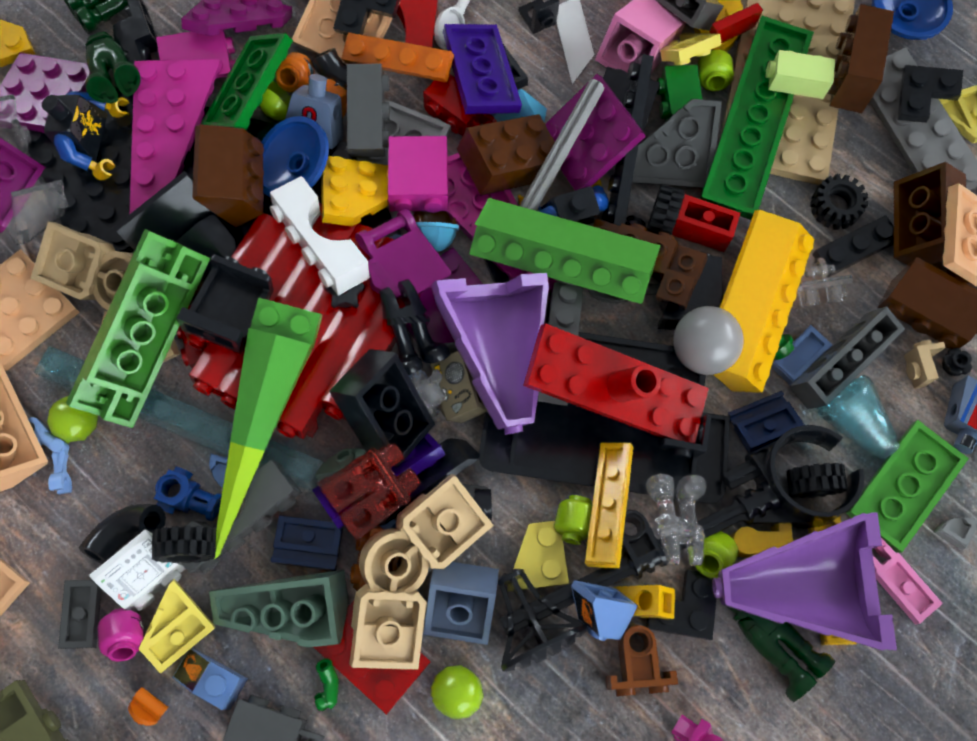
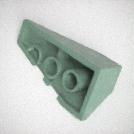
[209,570,349,647]

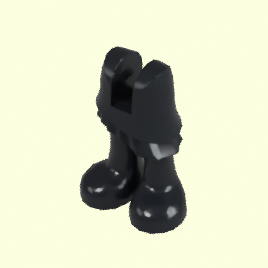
[379,279,451,375]

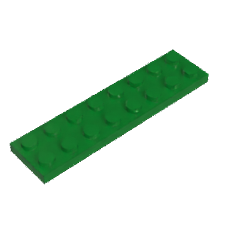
[700,16,814,220]

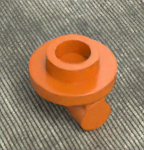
[128,687,169,726]

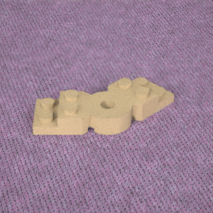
[31,222,180,363]
[350,474,494,669]

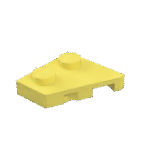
[660,33,722,66]
[939,85,977,144]
[507,521,569,592]
[139,579,215,674]

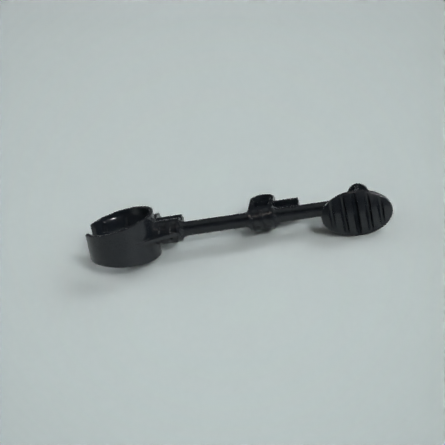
[498,425,864,672]

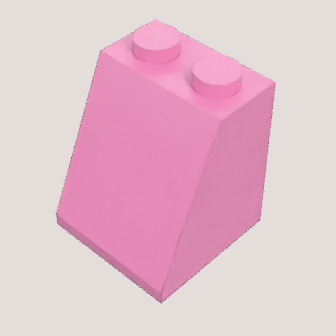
[595,0,686,73]

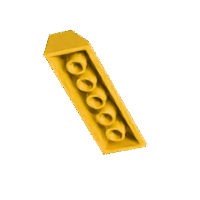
[714,210,815,393]

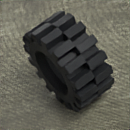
[810,174,869,230]
[647,184,684,235]
[786,463,848,498]
[151,526,216,563]

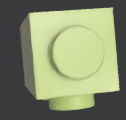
[765,50,835,99]

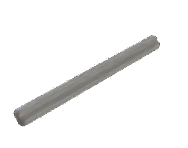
[520,79,604,211]

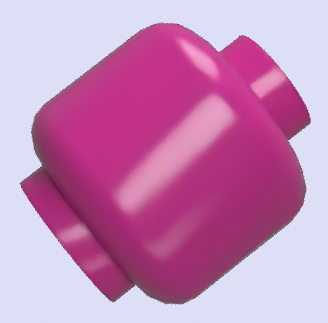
[97,608,144,661]

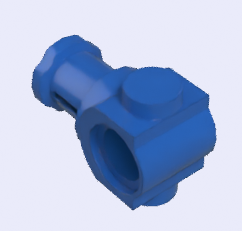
[154,466,222,521]

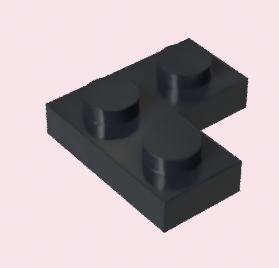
[333,0,400,35]
[898,65,963,123]
[646,569,717,641]

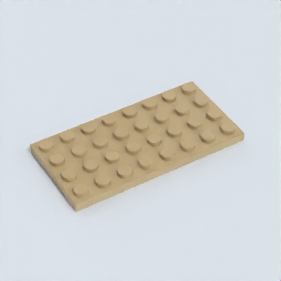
[720,0,855,185]

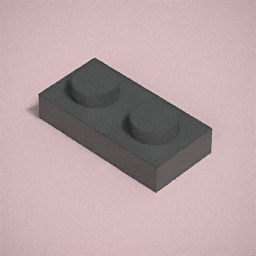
[58,580,102,649]

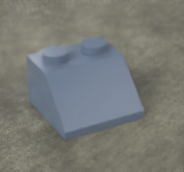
[424,562,499,645]

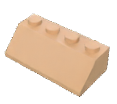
[0,361,48,492]

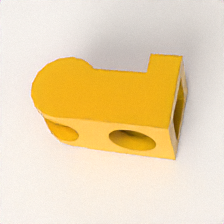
[730,523,793,558]
[612,585,675,619]

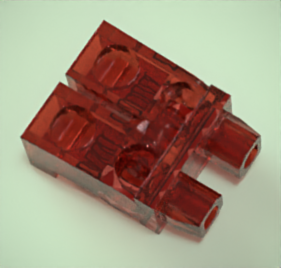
[316,443,421,541]

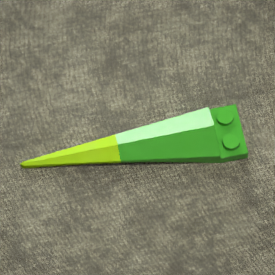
[213,298,323,560]

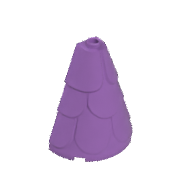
[431,273,549,435]
[712,512,897,650]

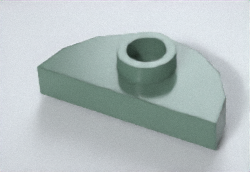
[315,448,375,483]

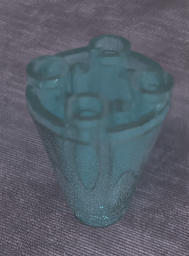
[817,375,900,459]

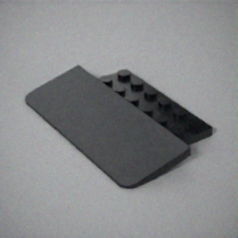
[479,332,730,504]

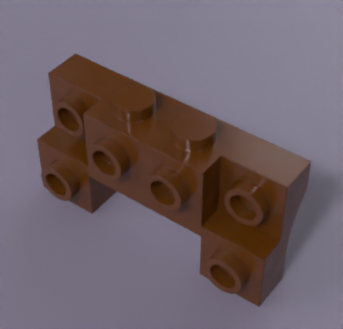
[593,219,707,310]

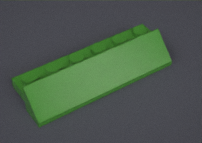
[469,198,661,304]
[66,229,210,428]

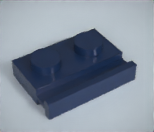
[728,391,805,453]
[270,515,344,571]

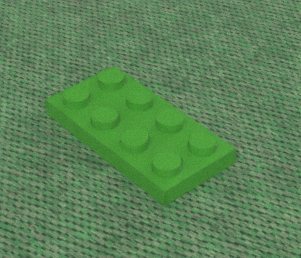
[846,420,969,553]

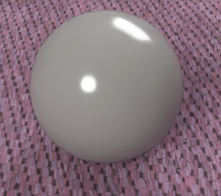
[673,306,744,375]

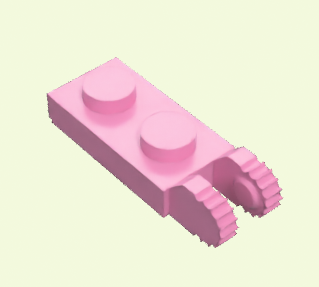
[873,538,942,625]

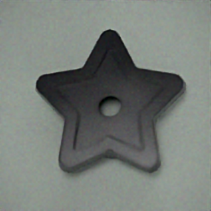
[324,283,365,308]

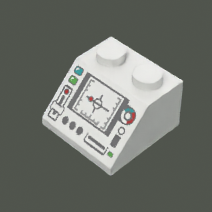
[89,530,186,612]

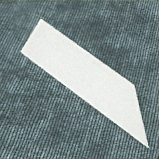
[556,0,594,84]

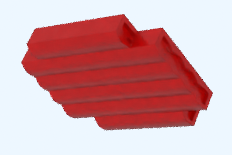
[183,203,420,440]

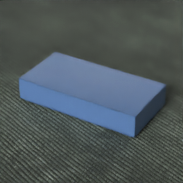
[771,325,832,385]

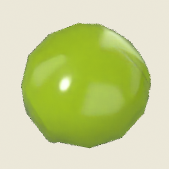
[259,81,291,121]
[47,396,99,444]
[431,665,484,720]

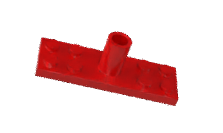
[523,323,709,443]

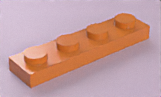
[341,32,454,82]

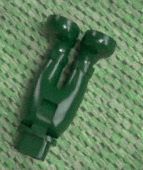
[64,0,128,34]
[85,31,141,103]
[727,606,836,702]

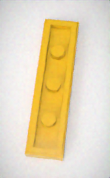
[585,443,634,569]

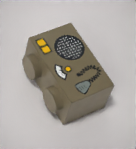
[430,351,488,423]

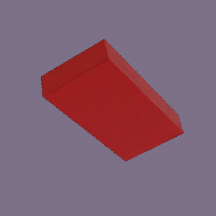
[709,3,763,43]

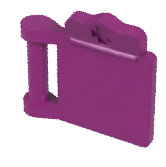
[355,209,452,301]

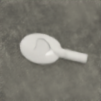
[434,0,470,50]

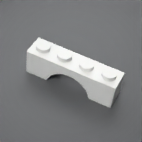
[269,176,370,296]

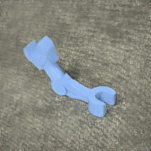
[28,417,72,495]

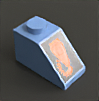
[571,580,638,641]
[172,647,248,710]

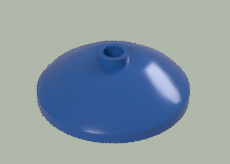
[872,0,953,40]
[261,116,329,197]

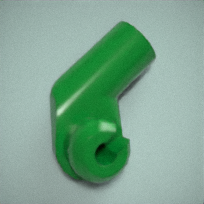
[314,659,339,711]

